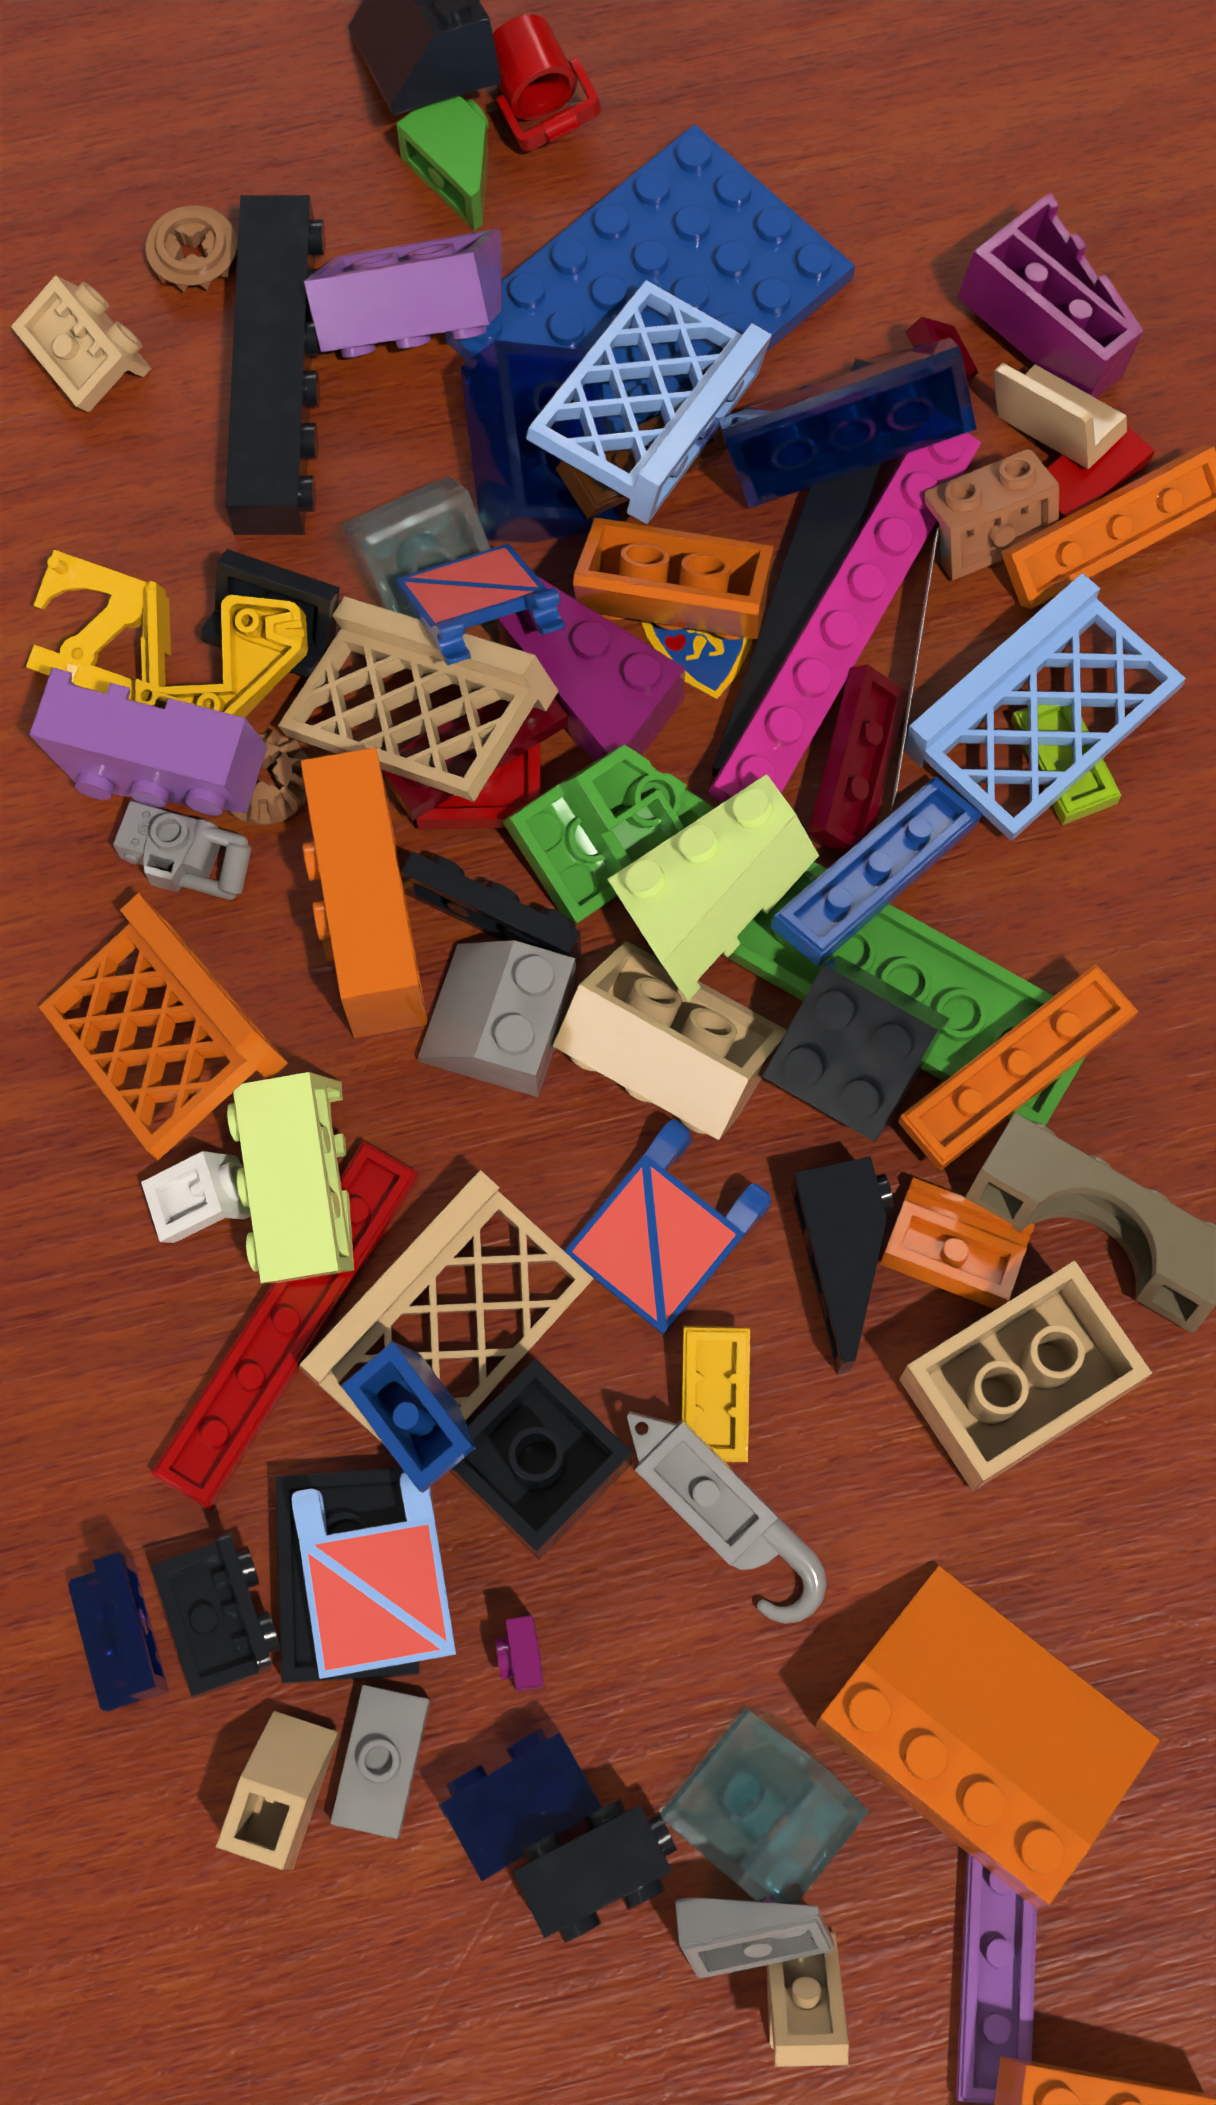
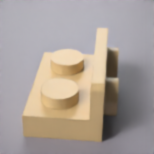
[11,275,151,412]

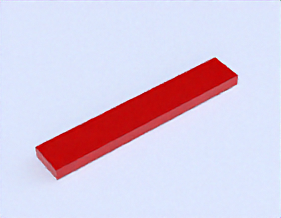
[151,1141,420,1511]

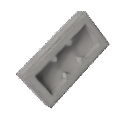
[330,1685,431,1839]

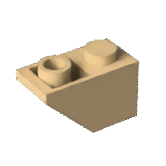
[216,1711,340,1870]

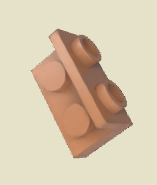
[925,449,1059,581]

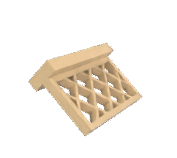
[278,596,558,802]
[299,1170,594,1448]

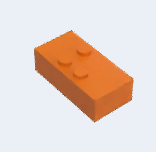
[301,747,428,1039]

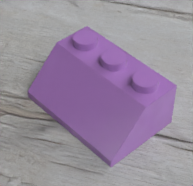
[304,228,502,357]

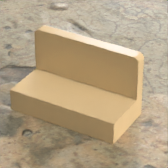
[993,363,1127,469]

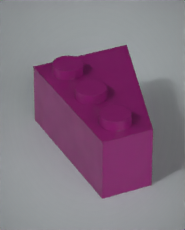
[498,575,685,762]

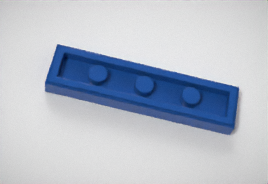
[771,776,982,967]

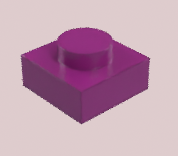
[495,1615,545,1694]

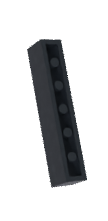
[225,195,326,535]

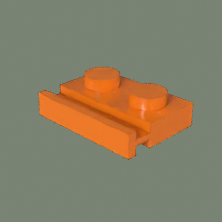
[880,1177,1035,1310]

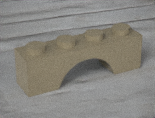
[965,1113,1216,1334]

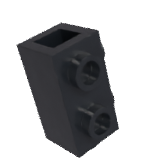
[513,1798,677,1943]

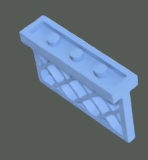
[526,280,772,524]
[904,573,1186,841]

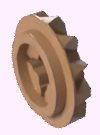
[145,206,238,292]
[228,729,309,825]

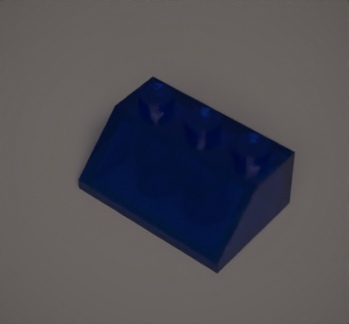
[460,340,620,543]

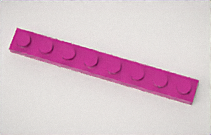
[707,410,981,803]

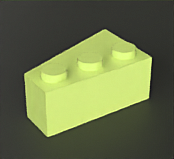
[608,774,819,1002]
[227,1072,354,1283]

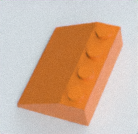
[815,1566,1161,1909]

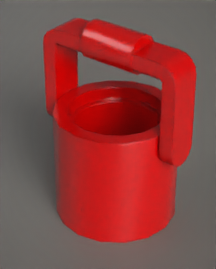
[493,14,601,151]

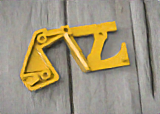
[26,550,308,718]

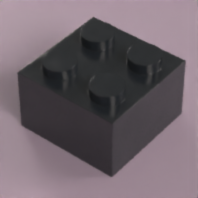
[762,955,949,1142]
[449,1358,633,1560]

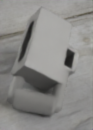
[113,801,252,900]

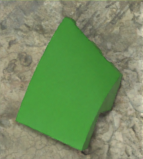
[502,744,715,924]

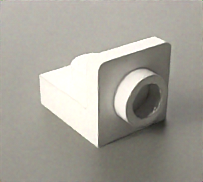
[141,1151,251,1243]

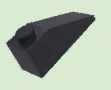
[790,1156,894,1375]

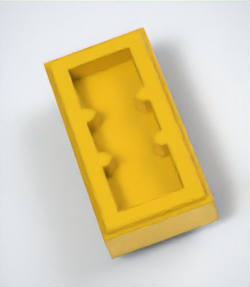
[682,1326,750,1462]

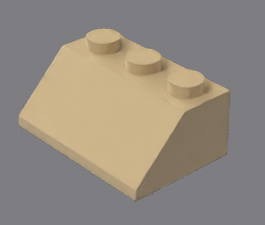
[553,941,787,1140]

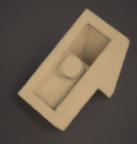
[767,1933,849,2067]

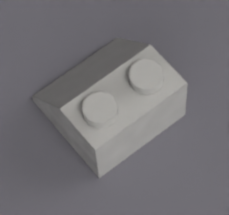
[418,940,577,1097]

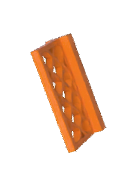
[39,893,288,1160]

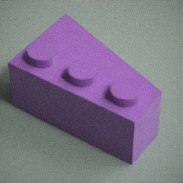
[29,667,267,816]

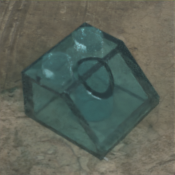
[341,476,491,619]
[660,1708,870,1905]

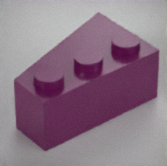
[957,192,1144,398]

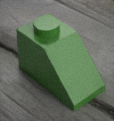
[396,95,489,231]

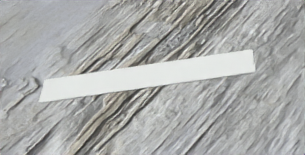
[891,529,938,810]

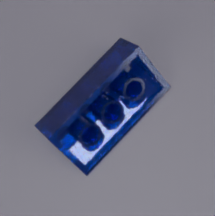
[720,338,977,508]

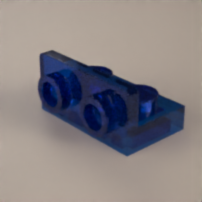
[68,1552,170,1712]
[439,1728,602,1881]

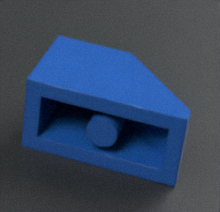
[341,1341,476,1493]

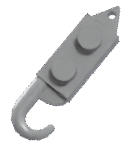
[627,1411,827,1624]

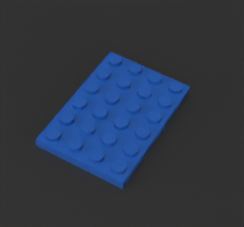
[445,124,855,438]

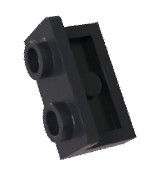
[201,549,340,678]
[151,1533,280,1699]

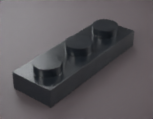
[400,851,582,962]

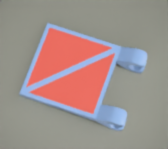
[291,1472,456,1679]

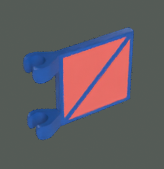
[395,543,565,666]
[564,1119,771,1336]

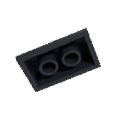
[348,0,502,115]

